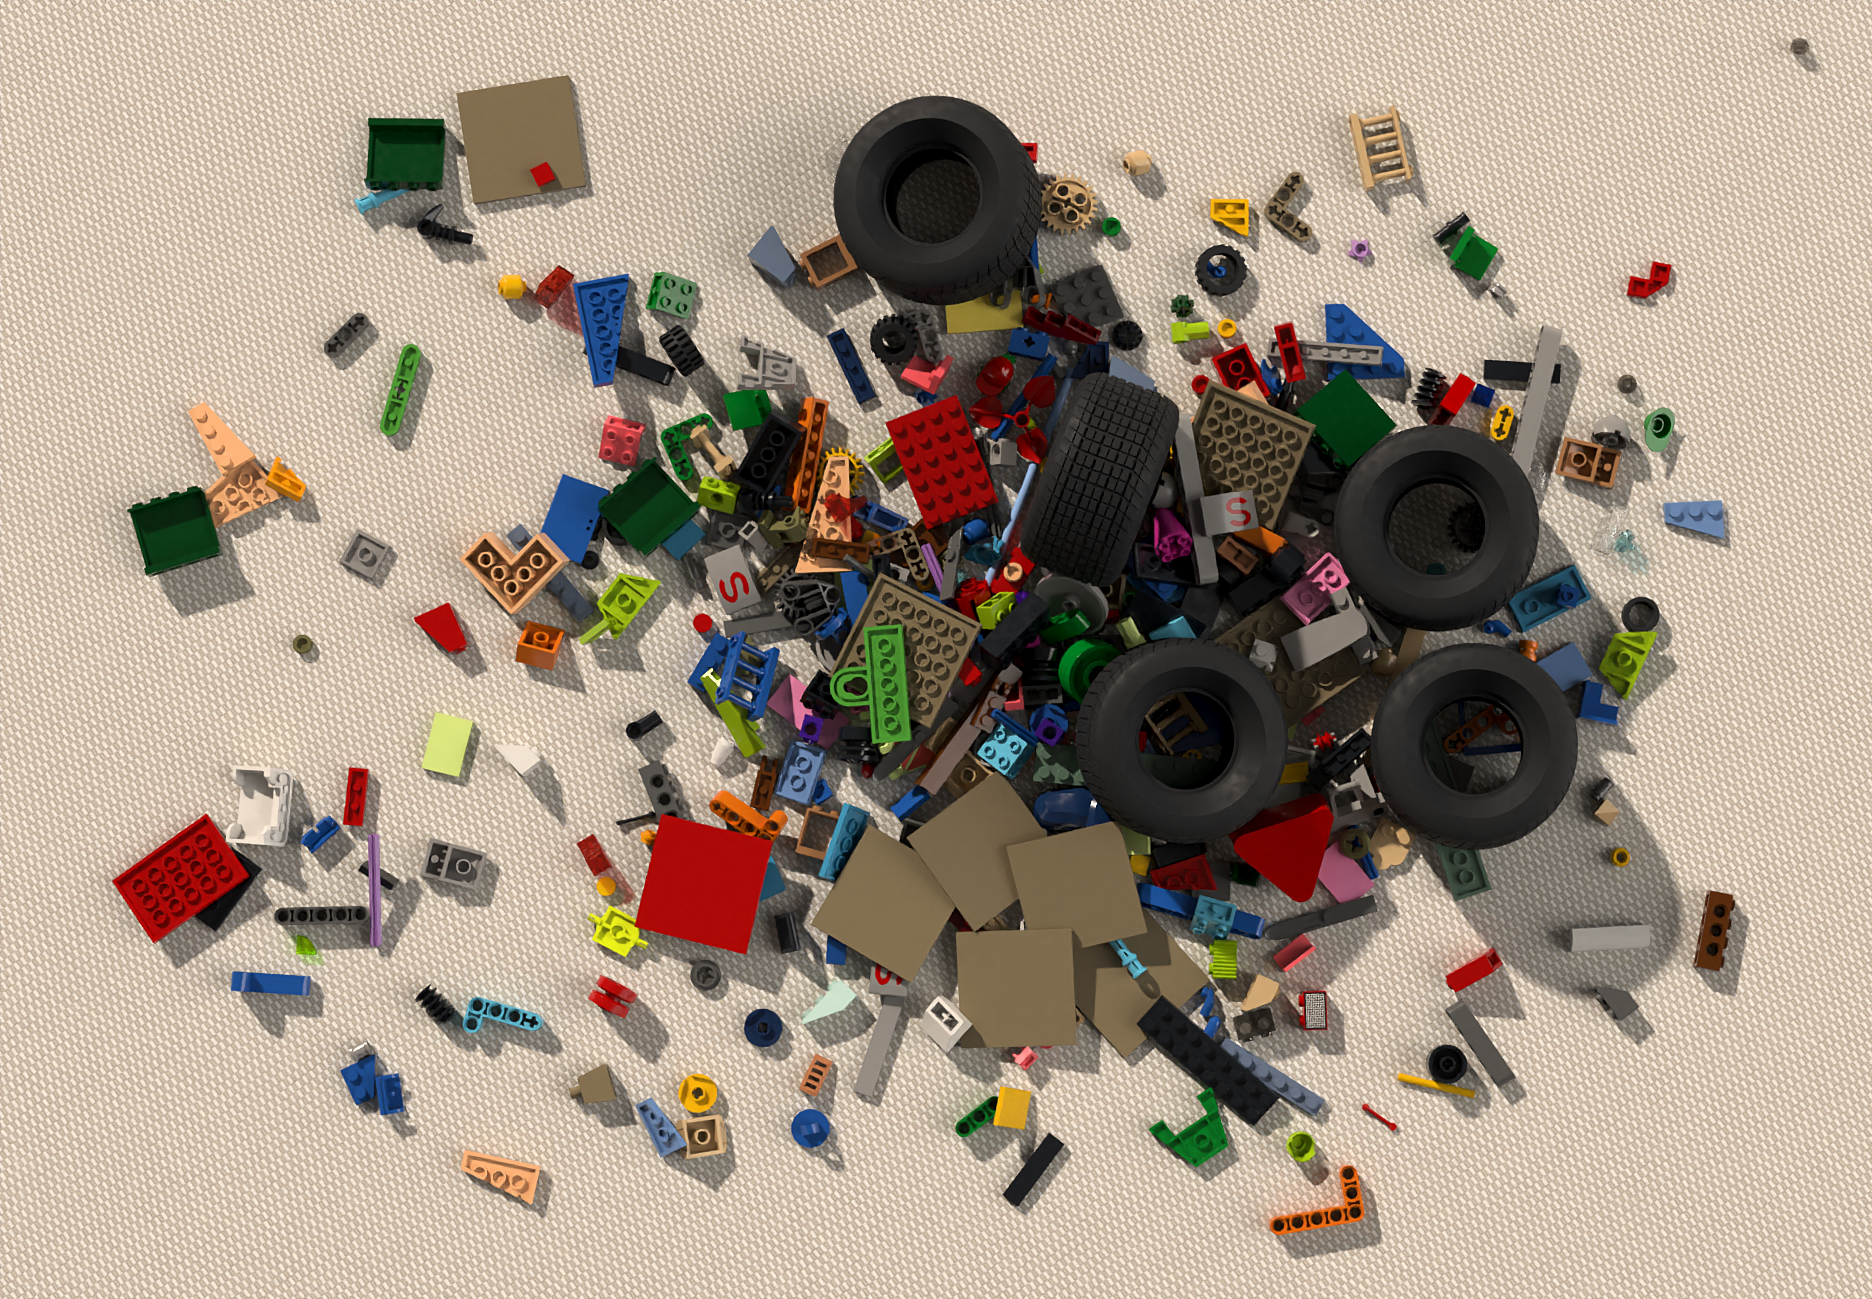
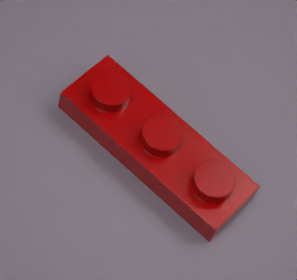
[343,767,369,827]

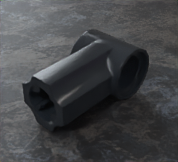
[626,709,663,741]

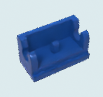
[375,1073,404,1115]

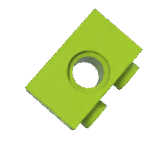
[697,476,741,514]

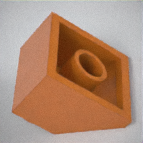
[515,621,565,671]

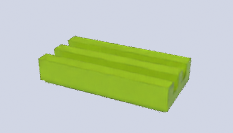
[579,617,618,645]

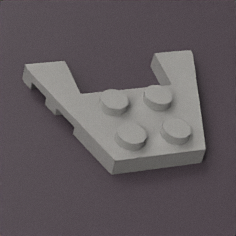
[737,335,797,390]

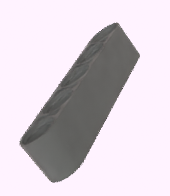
[274,906,370,925]
[1445,999,1515,1089]

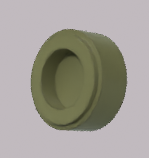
[293,635,313,654]

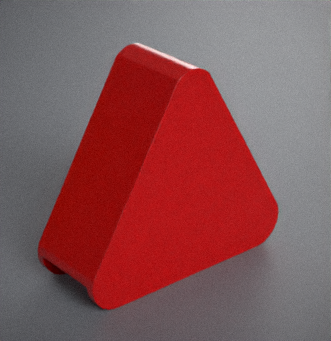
[1228,793,1334,902]

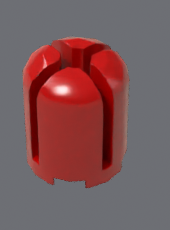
[953,577,992,632]

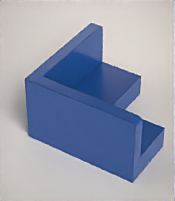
[1576,679,1619,726]

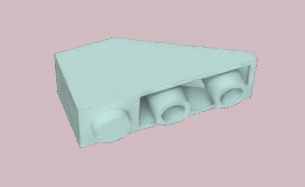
[801,979,857,1024]

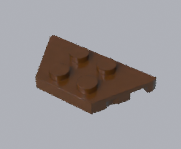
[889,518,948,572]

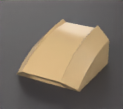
[943,747,996,799]
[676,1114,728,1159]

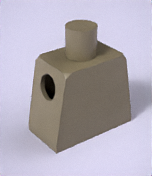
[569,1064,618,1104]

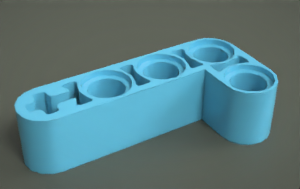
[463,997,543,1033]

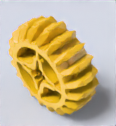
[815,447,865,495]

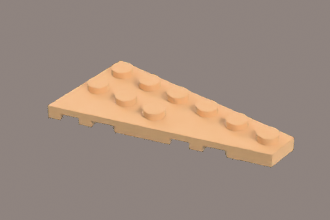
[795,456,853,574]
[205,460,285,528]

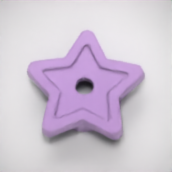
[1348,239,1372,263]

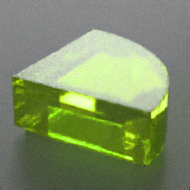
[296,935,317,955]

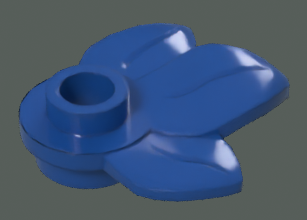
[1261,359,1282,396]

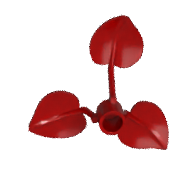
[969,376,1055,464]

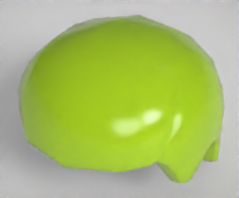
[1286,1131,1316,1163]

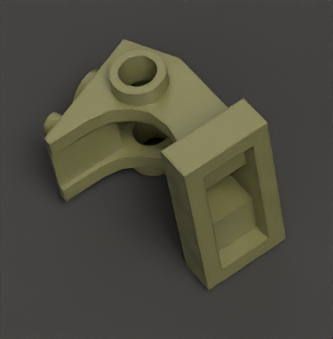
[757,506,810,550]

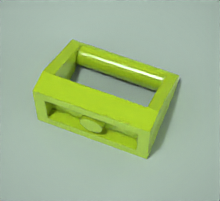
[864,437,903,485]

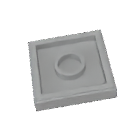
[339,529,391,580]

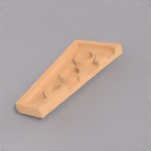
[188,402,256,476]
[461,1150,541,1205]

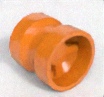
[1518,640,1538,662]

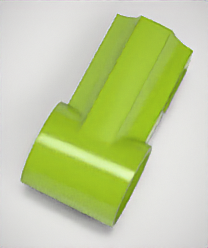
[1171,322,1209,344]

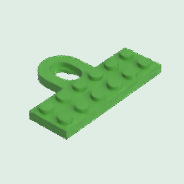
[830,624,912,744]

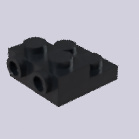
[800,669,848,720]

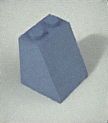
[748,225,797,290]
[1108,356,1158,392]

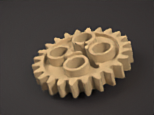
[1041,173,1098,236]

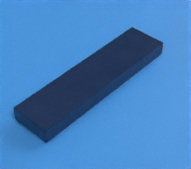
[826,328,876,405]

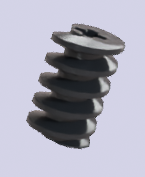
[1411,368,1447,410]
[415,983,458,1025]

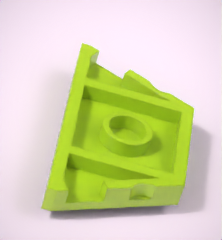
[597,573,661,641]
[1598,631,1658,700]

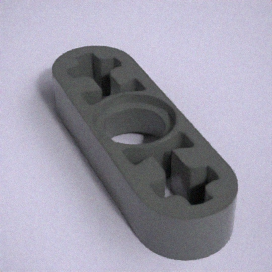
[324,313,369,358]

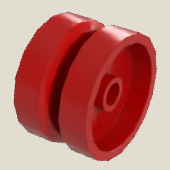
[588,975,638,1019]

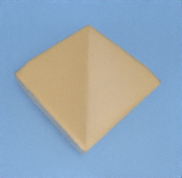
[1592,799,1619,826]

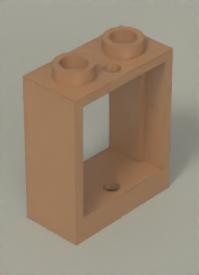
[799,234,858,291]
[795,805,840,860]

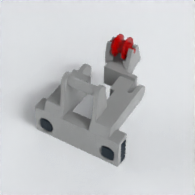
[1307,731,1389,833]

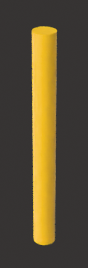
[1397,1073,1475,1098]

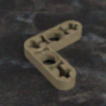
[1264,172,1312,243]
[866,528,929,582]

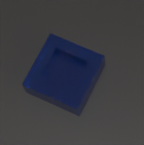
[1470,383,1495,409]

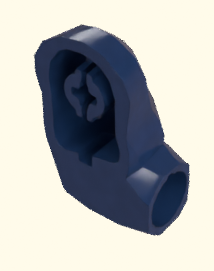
[1033,787,1115,831]

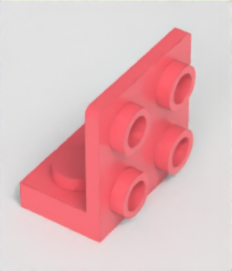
[901,355,954,395]
[598,415,646,466]

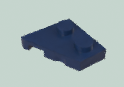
[1070,341,1109,379]

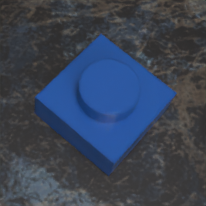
[812,778,834,806]

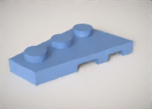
[1663,500,1724,539]
[635,1098,687,1158]

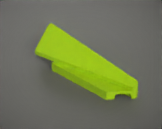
[700,668,766,758]

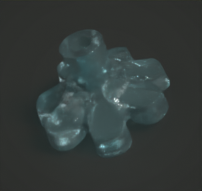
[1613,529,1635,553]

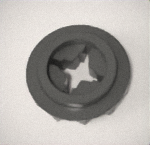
[690,960,721,991]

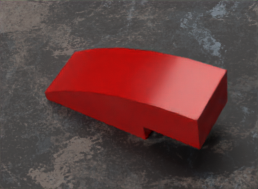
[1274,321,1306,383]

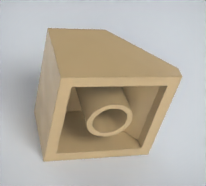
[1240,974,1281,1011]

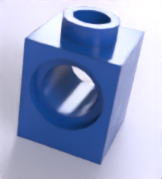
[1553,585,1580,610]

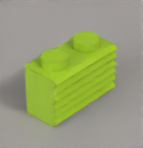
[1208,940,1237,980]

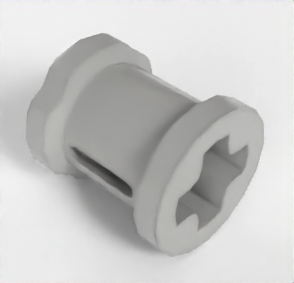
[348,1039,373,1063]

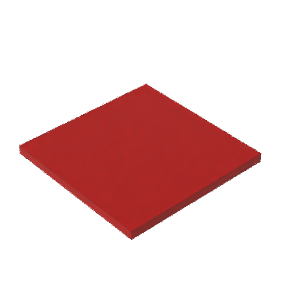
[634,814,774,955]

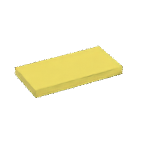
[945,290,1023,335]

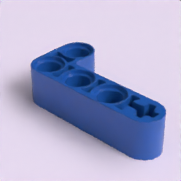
[231,971,311,996]

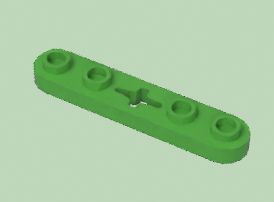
[380,344,421,436]

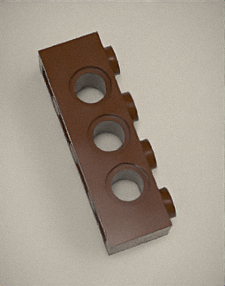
[1693,890,1735,971]

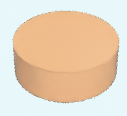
[1004,563,1023,582]

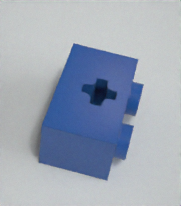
[1008,327,1050,362]

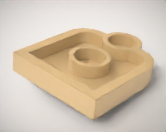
[1369,817,1417,870]

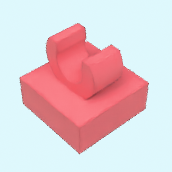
[1012,1046,1038,1071]

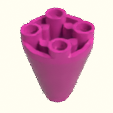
[1154,508,1192,562]

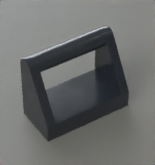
[774,912,801,954]

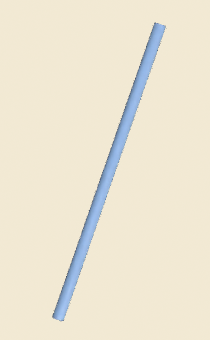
[985,367,1074,590]

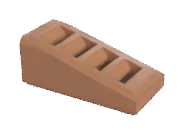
[799,1054,833,1097]

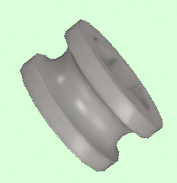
[1488,282,1507,300]

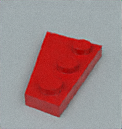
[1150,853,1218,890]

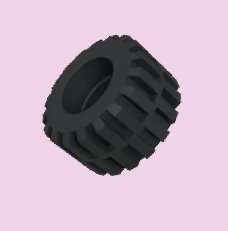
[870,314,918,366]
[659,325,705,377]

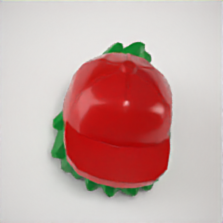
[976,353,1016,397]

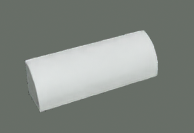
[1569,925,1650,952]

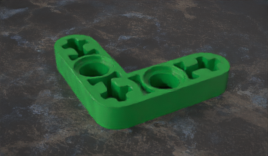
[661,413,713,481]

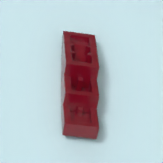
[1021,306,1102,345]

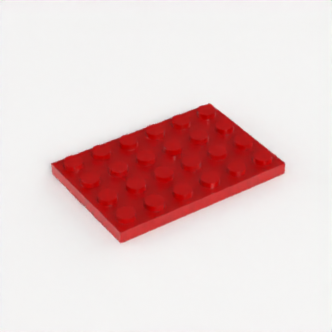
[885,395,999,530]
[112,813,250,944]

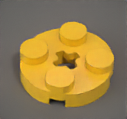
[678,1074,717,1113]

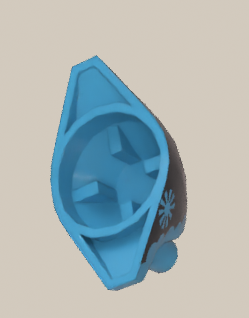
[963,536,1005,565]

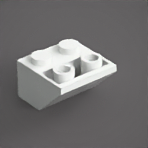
[920,996,972,1053]

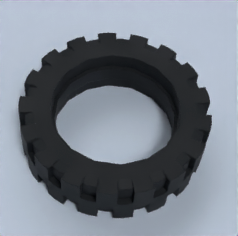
[1195,244,1247,297]

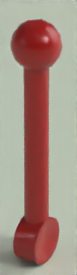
[1362,1104,1397,1131]

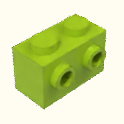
[976,592,1018,631]

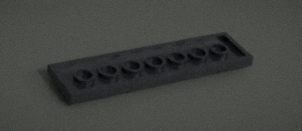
[1136,995,1279,1126]

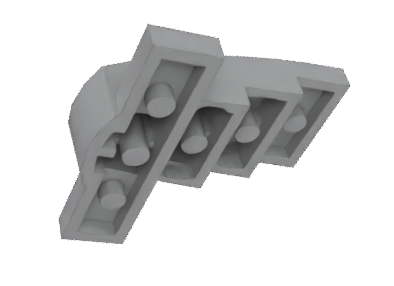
[1280,587,1380,672]

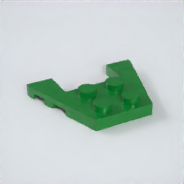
[1148,1087,1228,1168]

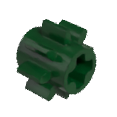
[1170,295,1194,318]

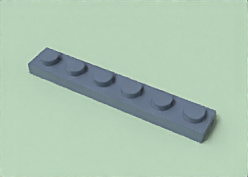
[506,523,594,623]
[1221,1037,1325,1116]

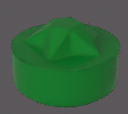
[1102,217,1121,237]

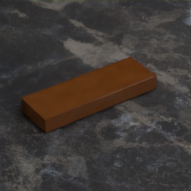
[811,537,871,564]

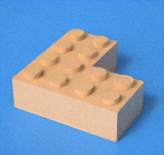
[460,531,570,615]

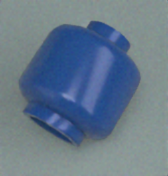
[963,517,990,545]

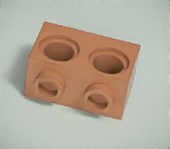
[1215,536,1259,577]

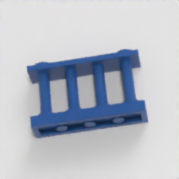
[715,631,780,722]

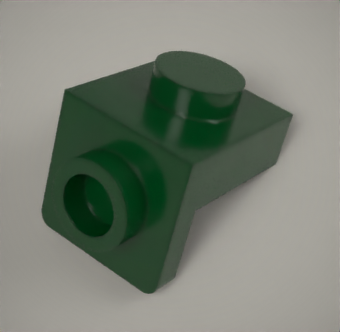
[1230,862,1261,888]

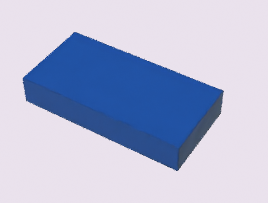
[890,786,931,822]

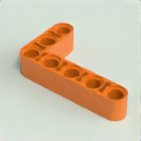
[1269,1165,1364,1235]

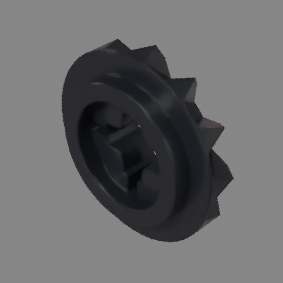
[1112,320,1143,351]

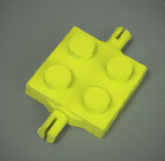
[587,905,649,957]

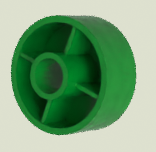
[1058,638,1123,705]

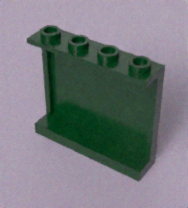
[364,118,446,191]
[1293,369,1397,472]
[597,457,702,560]
[127,486,223,577]

